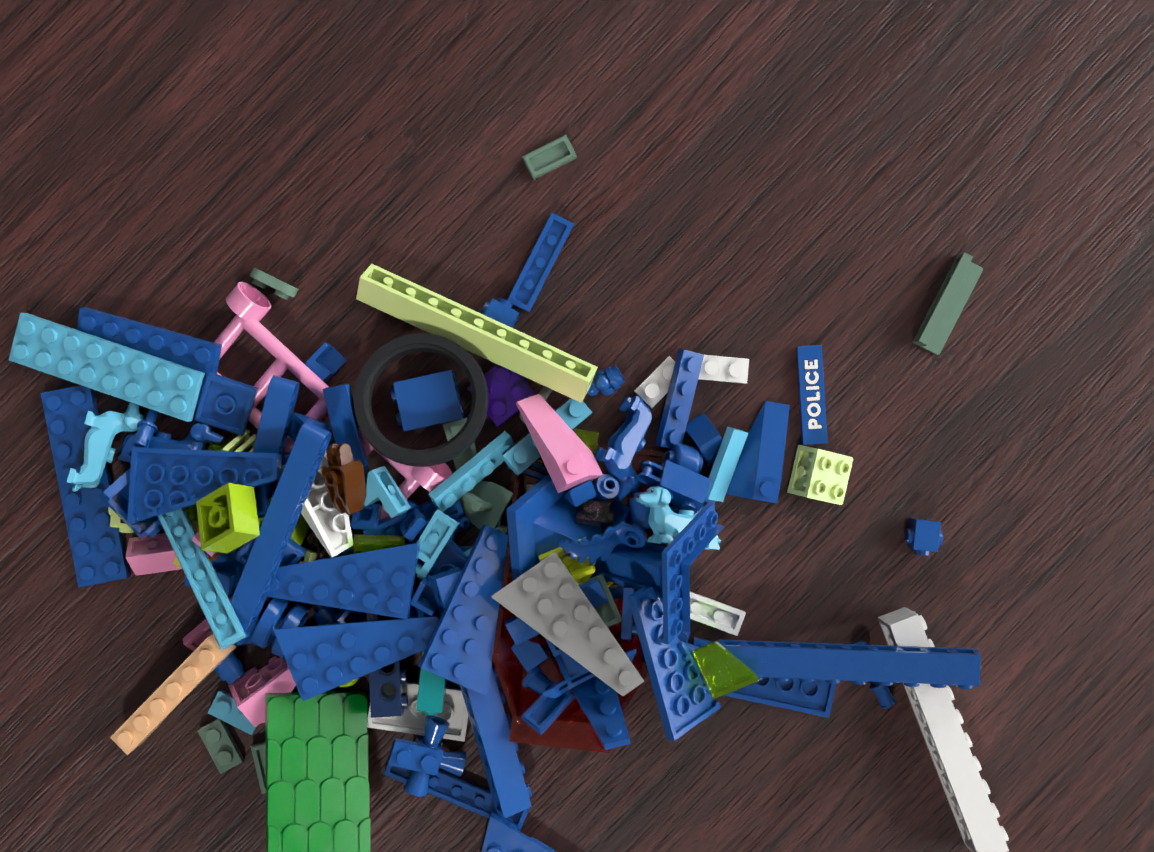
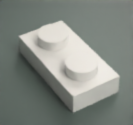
[698,355,749,384]
[634,356,675,408]

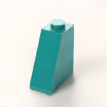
[416,650,447,715]

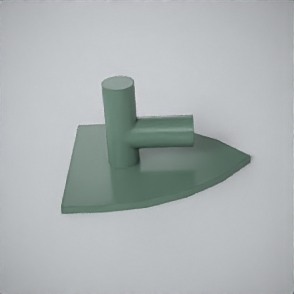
[459,481,514,530]

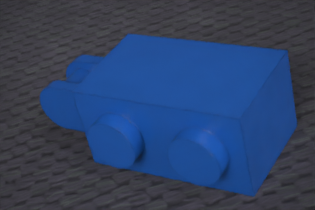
[638,460,711,514]

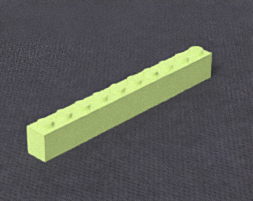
[356,264,598,403]

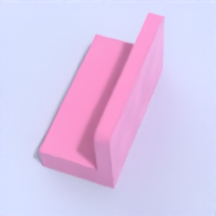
[125,533,182,576]

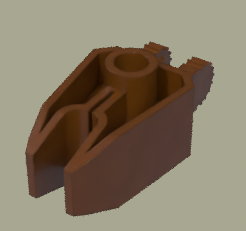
[321,443,366,514]

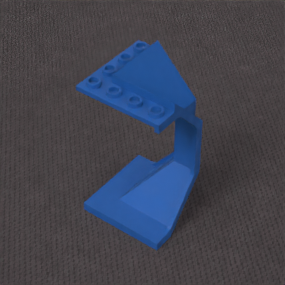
[506,474,725,645]

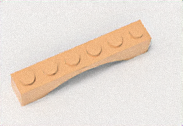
[110,634,236,755]

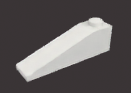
[280,452,354,558]

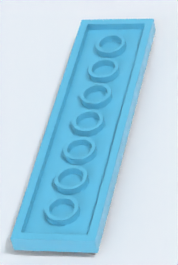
[9,313,205,422]

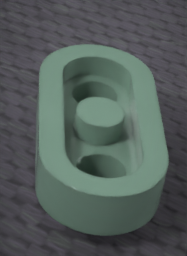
[249,267,299,300]

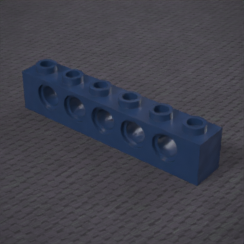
[367,613,408,718]

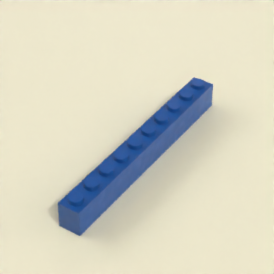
[429,567,532,819]
[717,639,981,689]

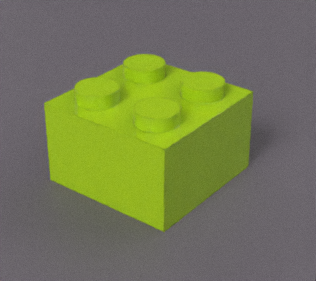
[196,482,260,553]

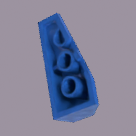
[726,401,790,503]

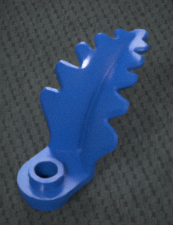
[558,522,647,564]

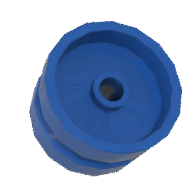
[251,598,310,659]

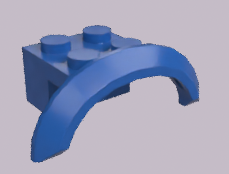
[542,638,637,698]

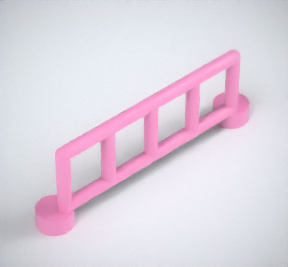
[214,282,453,520]

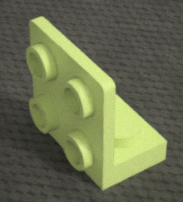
[787,445,853,505]

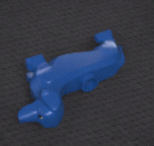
[594,395,652,502]
[118,422,224,463]

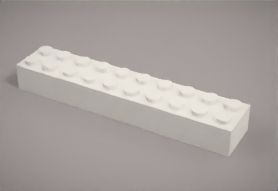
[877,607,1009,852]

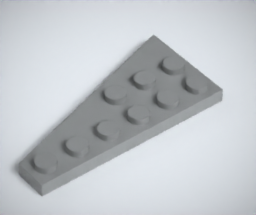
[491,552,644,696]

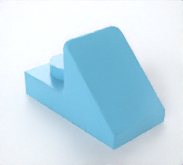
[364,466,411,518]

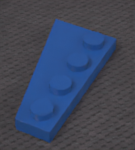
[559,667,631,750]

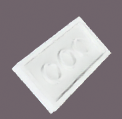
[367,681,469,742]

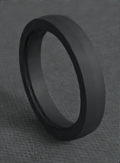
[354,333,488,467]

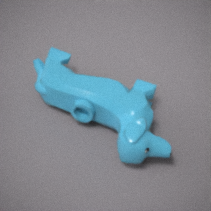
[66,402,144,492]
[636,486,721,550]

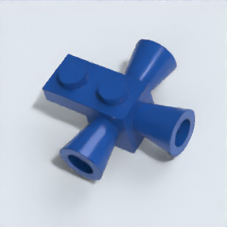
[387,716,466,797]

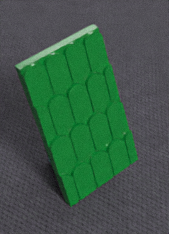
[265,690,370,852]

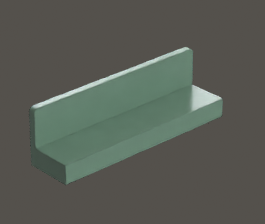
[912,252,983,355]

